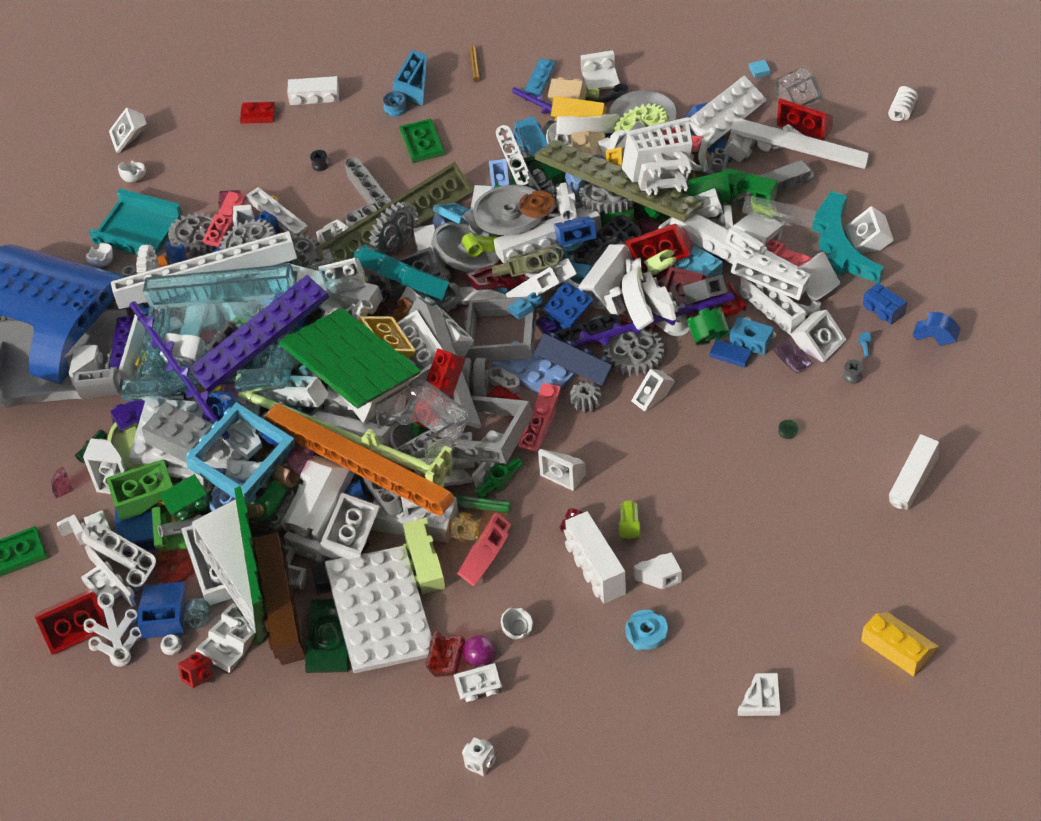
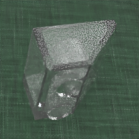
[775,66,823,107]

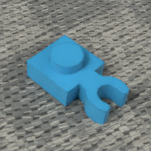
[507,292,542,320]

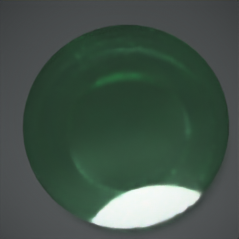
[778,420,798,439]

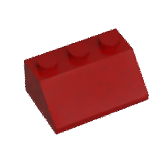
[777,98,833,141]
[625,223,693,268]
[34,588,108,655]

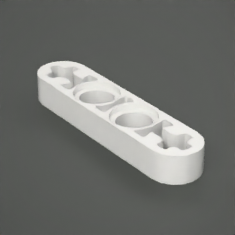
[496,125,529,187]

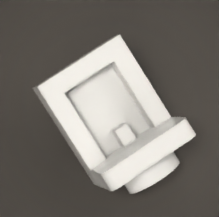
[604,286,626,315]
[57,515,85,545]

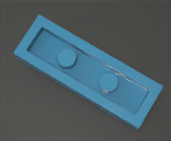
[524,58,555,96]

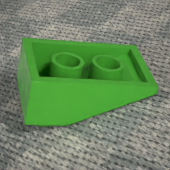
[106,459,173,521]

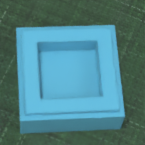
[749,60,771,78]

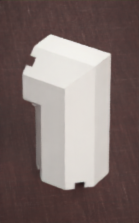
[281,455,354,542]

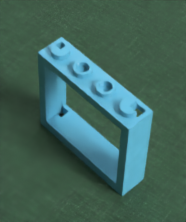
[186,402,294,504]

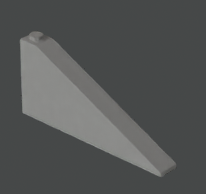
[407,297,481,429]

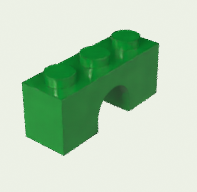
[726,168,778,207]

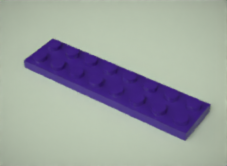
[189,275,330,393]

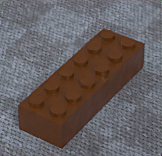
[253,532,305,665]

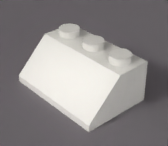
[83,438,126,494]
[319,493,380,559]

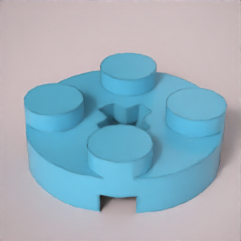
[625,610,668,650]

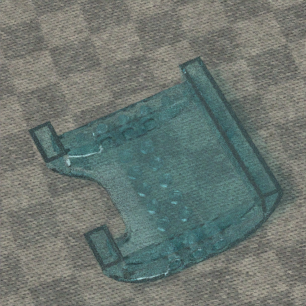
[121,264,298,402]

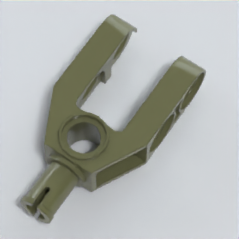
[492,244,565,278]

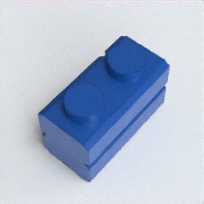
[554,216,597,246]
[863,283,907,324]

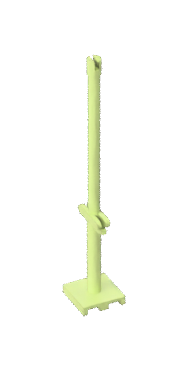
[238,387,452,487]

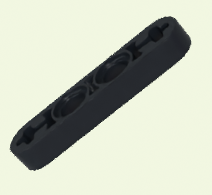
[554,314,621,343]

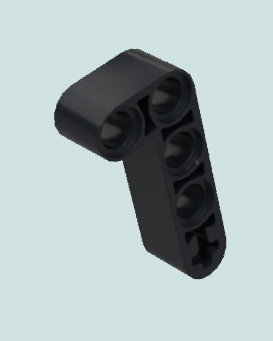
[573,215,642,265]

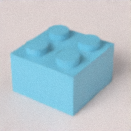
[671,245,723,278]

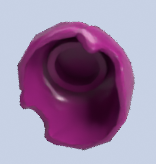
[462,635,497,667]

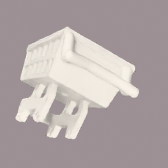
[622,117,717,196]

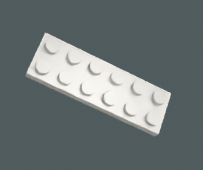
[689,75,767,148]

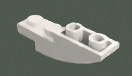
[506,258,577,298]
[641,272,678,321]

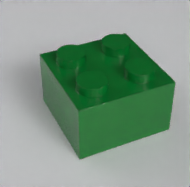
[159,474,212,521]

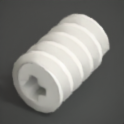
[888,86,918,121]

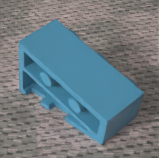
[392,50,427,106]
[513,116,548,158]

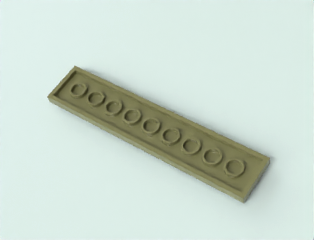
[535,140,704,222]
[314,162,474,265]

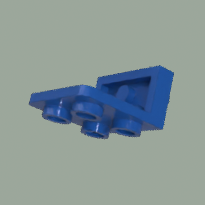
[543,282,593,336]

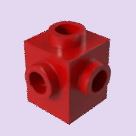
[178,652,214,689]

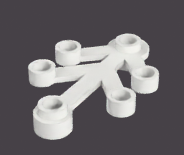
[84,592,142,667]

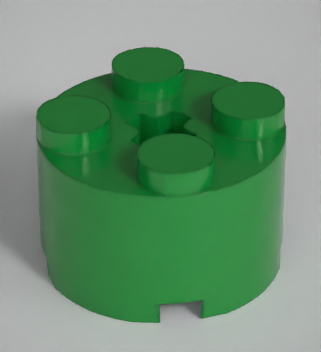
[686,307,730,346]

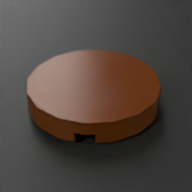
[519,191,555,218]

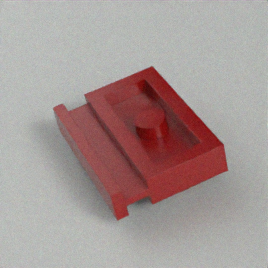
[240,102,276,124]
[715,281,746,317]

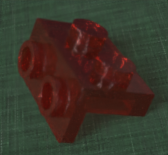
[425,631,465,677]

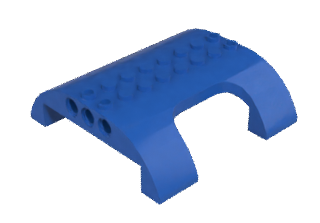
[0,244,128,384]

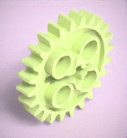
[614,103,669,137]

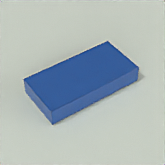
[709,339,752,368]

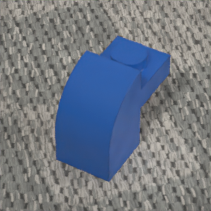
[913,312,961,346]

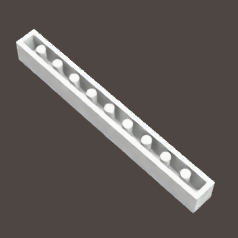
[111,231,297,309]

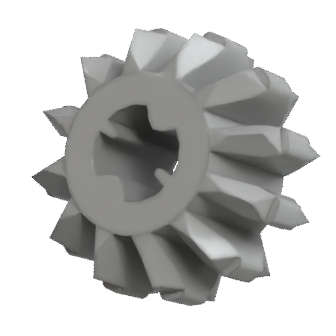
[570,380,602,413]

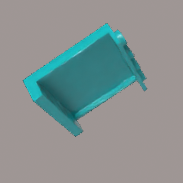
[89,189,183,255]

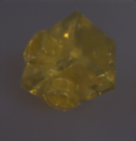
[449,512,481,542]

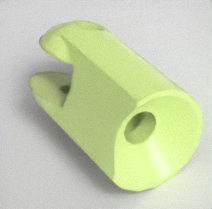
[644,249,676,276]

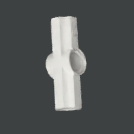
[556,183,576,221]

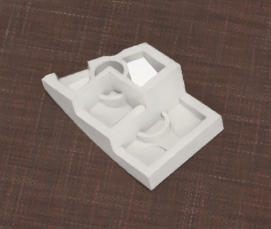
[196,603,256,673]

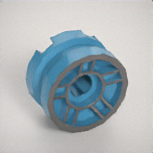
[383,91,407,117]

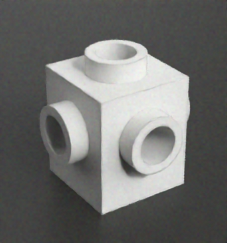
[462,737,496,776]

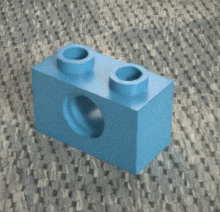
[730,316,774,355]

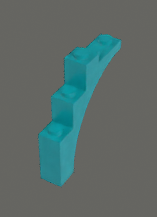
[812,191,884,283]
[353,244,449,300]

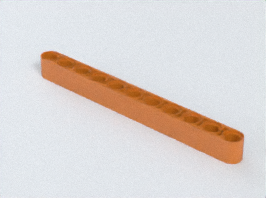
[262,404,454,516]

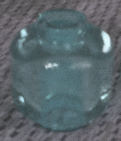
[183,598,211,629]

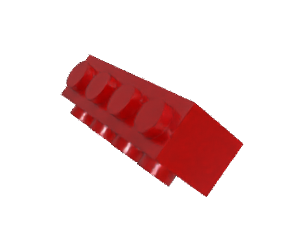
[412,348,466,429]

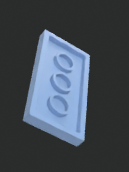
[492,340,574,394]

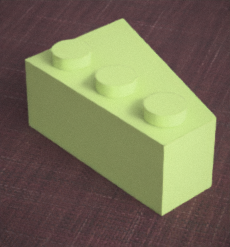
[403,518,445,595]

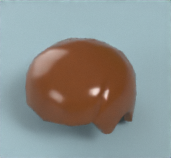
[393,297,414,322]

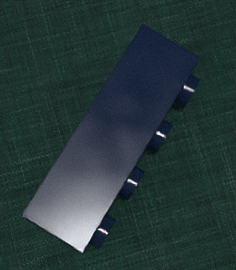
[534,332,614,386]

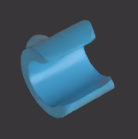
[858,332,871,358]

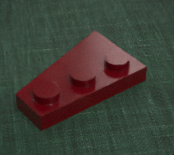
[465,261,529,291]

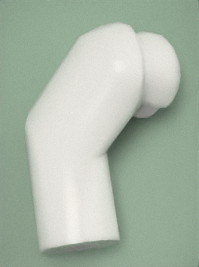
[795,300,821,316]

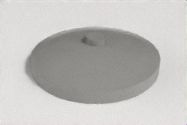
[609,90,676,121]
[473,185,543,235]
[431,222,500,273]

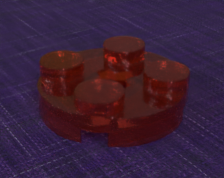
[153,549,195,584]

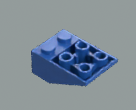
[138,581,186,639]

